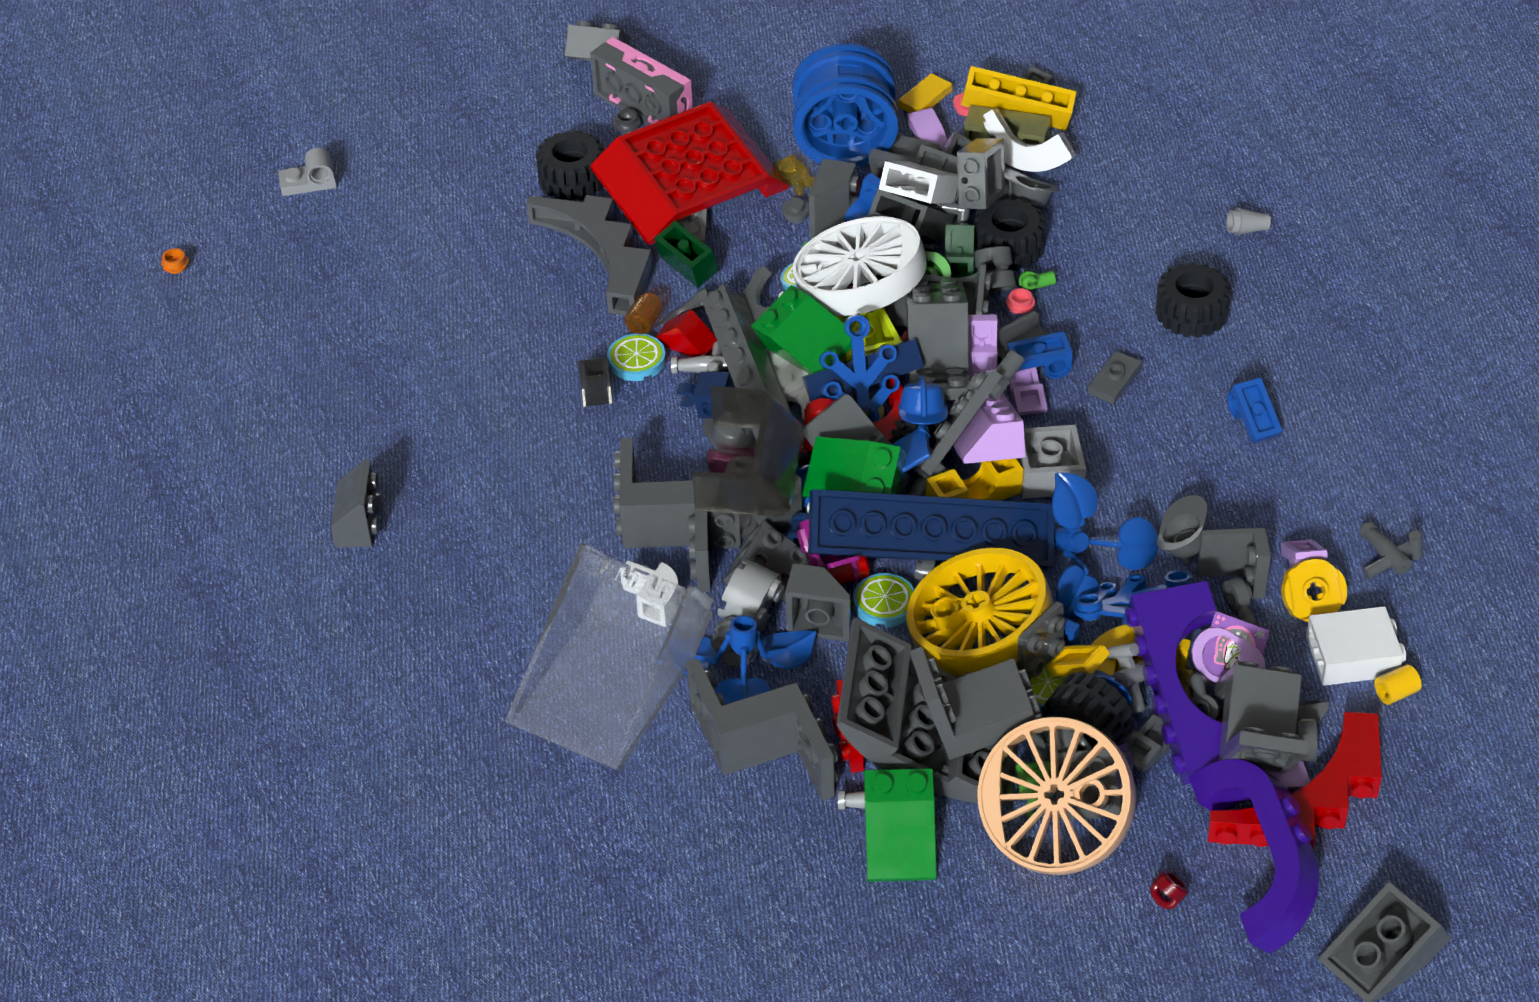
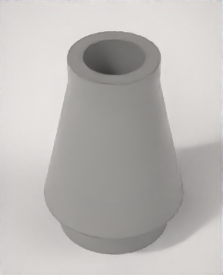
[1226,208,1271,236]

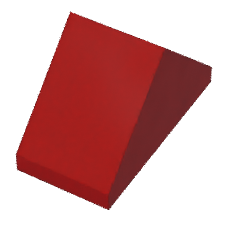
[655,309,717,357]

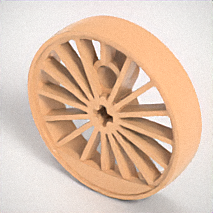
[978,717,1136,875]

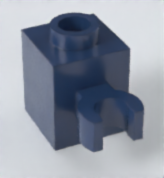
[677,372,735,418]

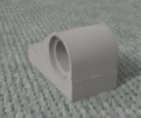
[278,148,337,196]

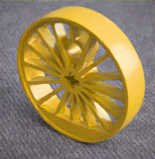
[906,548,1054,677]

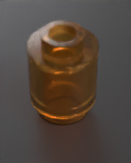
[624,293,662,334]

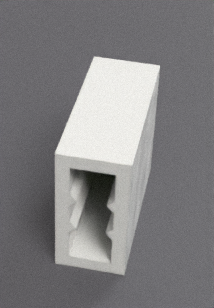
[879,161,958,204]
[1306,606,1406,686]

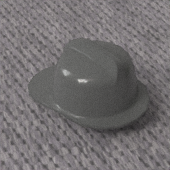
[1005,168,1060,213]
[702,409,758,460]
[1156,495,1208,564]

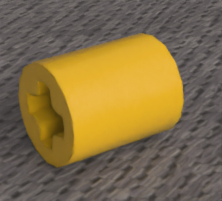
[1374,664,1422,705]

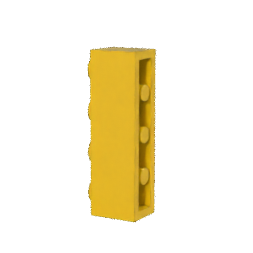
[961,66,1077,131]

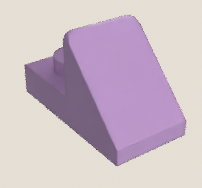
[1281,539,1327,583]

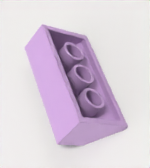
[953,393,1026,464]

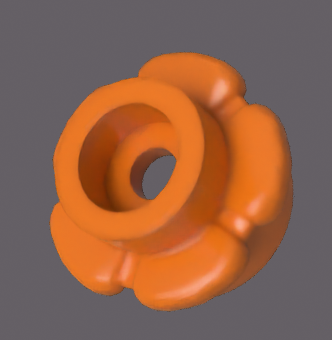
[161,248,189,274]

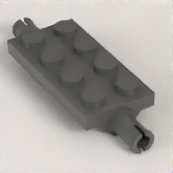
[905,350,1025,496]

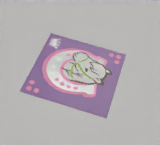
[1202,611,1270,678]

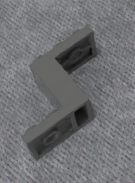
[867,144,968,243]
[905,278,970,400]
[613,438,710,592]
[910,647,1051,766]
[686,658,838,801]
[1213,661,1309,773]

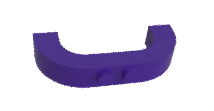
[1189,759,1319,954]

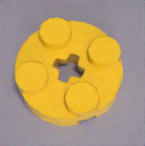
[1281,559,1347,622]

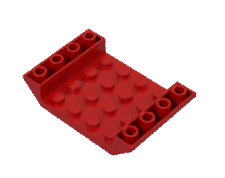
[590,101,789,245]

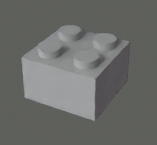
[1016,425,1086,498]

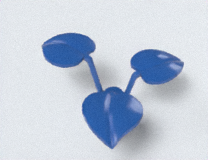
[1052,472,1159,620]
[664,616,816,705]

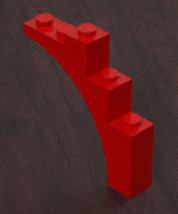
[1207,712,1382,849]

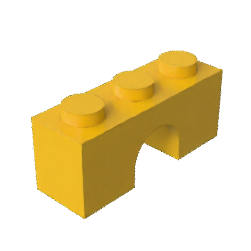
[926,458,1023,501]

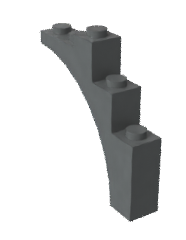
[526,195,652,317]

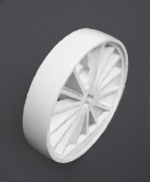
[793,216,927,316]

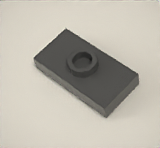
[1088,351,1142,404]

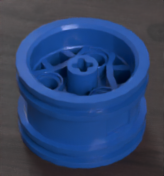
[792,43,898,167]

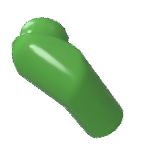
[1018,270,1056,291]

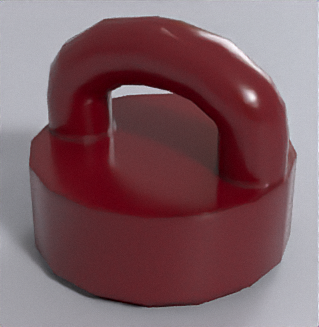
[1150,870,1189,909]

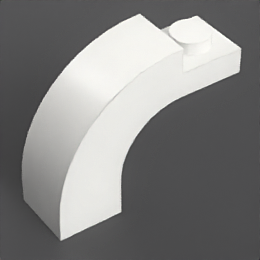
[983,108,1077,172]

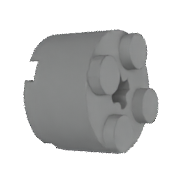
[717,558,785,631]

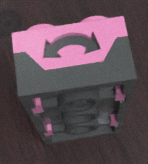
[590,37,693,125]

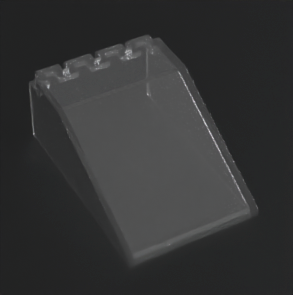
[504,542,714,771]

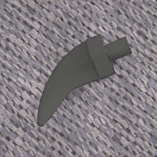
[656,288,716,327]

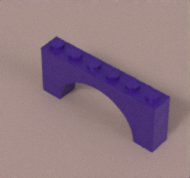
[1125,581,1222,785]

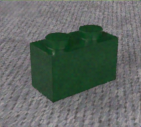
[654,221,719,288]

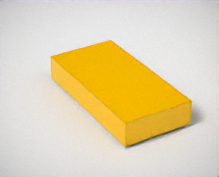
[898,73,952,113]
[1047,645,1110,677]

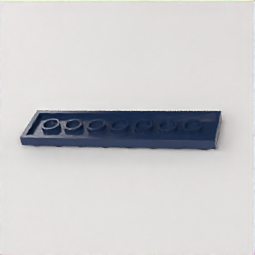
[808,489,1055,567]

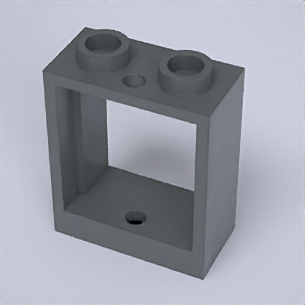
[957,138,1005,209]

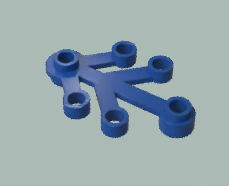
[819,315,900,422]
[1073,570,1191,625]

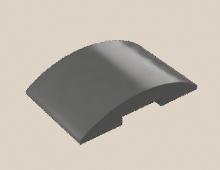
[837,617,1017,806]

